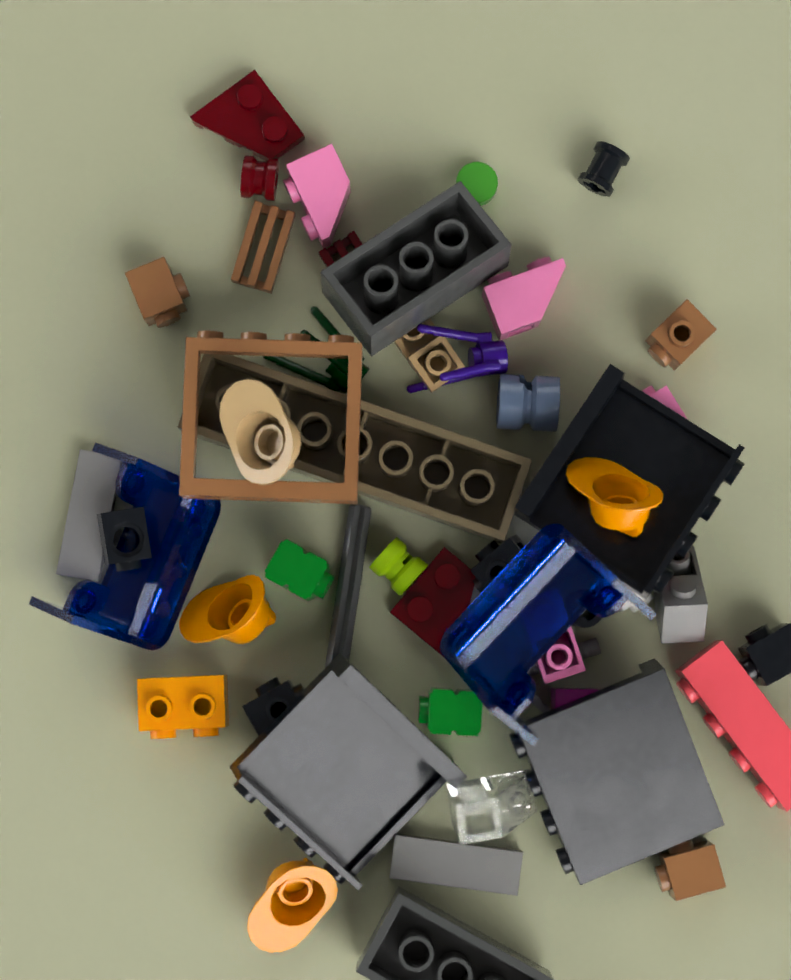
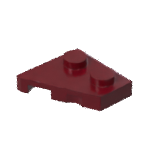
[190,70,305,161]
[390,547,476,665]

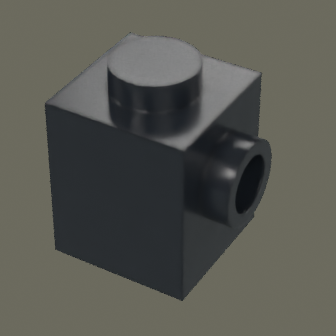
[738,623,791,686]

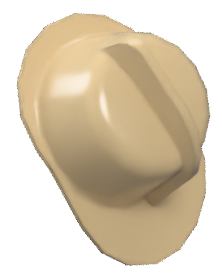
[219,379,301,485]

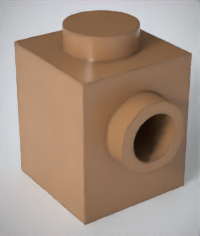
[125,257,190,328]
[645,299,717,370]
[655,839,726,901]

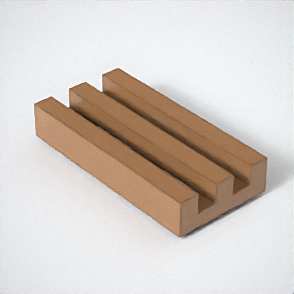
[231,200,296,294]

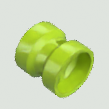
[369,537,428,596]

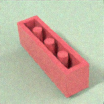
[675,640,791,811]

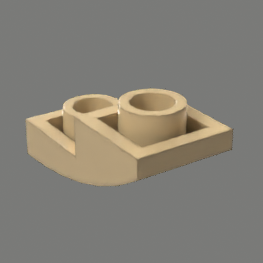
[394,318,465,393]

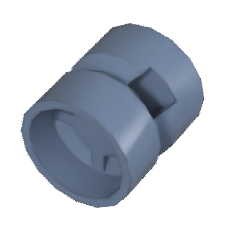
[496,374,560,432]

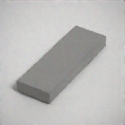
[56,449,124,582]
[389,834,523,896]

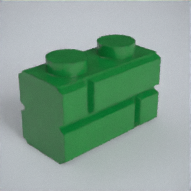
[264,539,335,602]
[418,687,483,736]

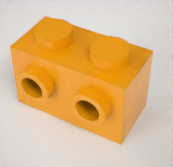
[137,674,229,739]

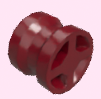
[240,155,279,201]

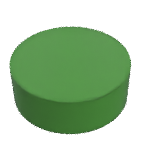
[456,162,498,206]

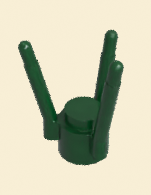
[263,306,370,393]

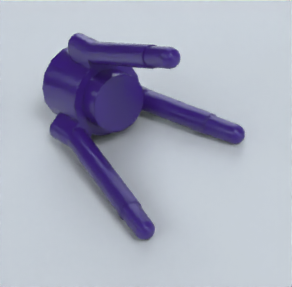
[406,324,508,393]

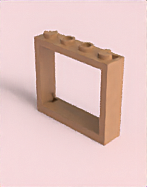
[179,330,363,504]

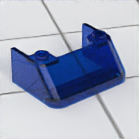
[29,443,221,651]
[440,523,657,746]

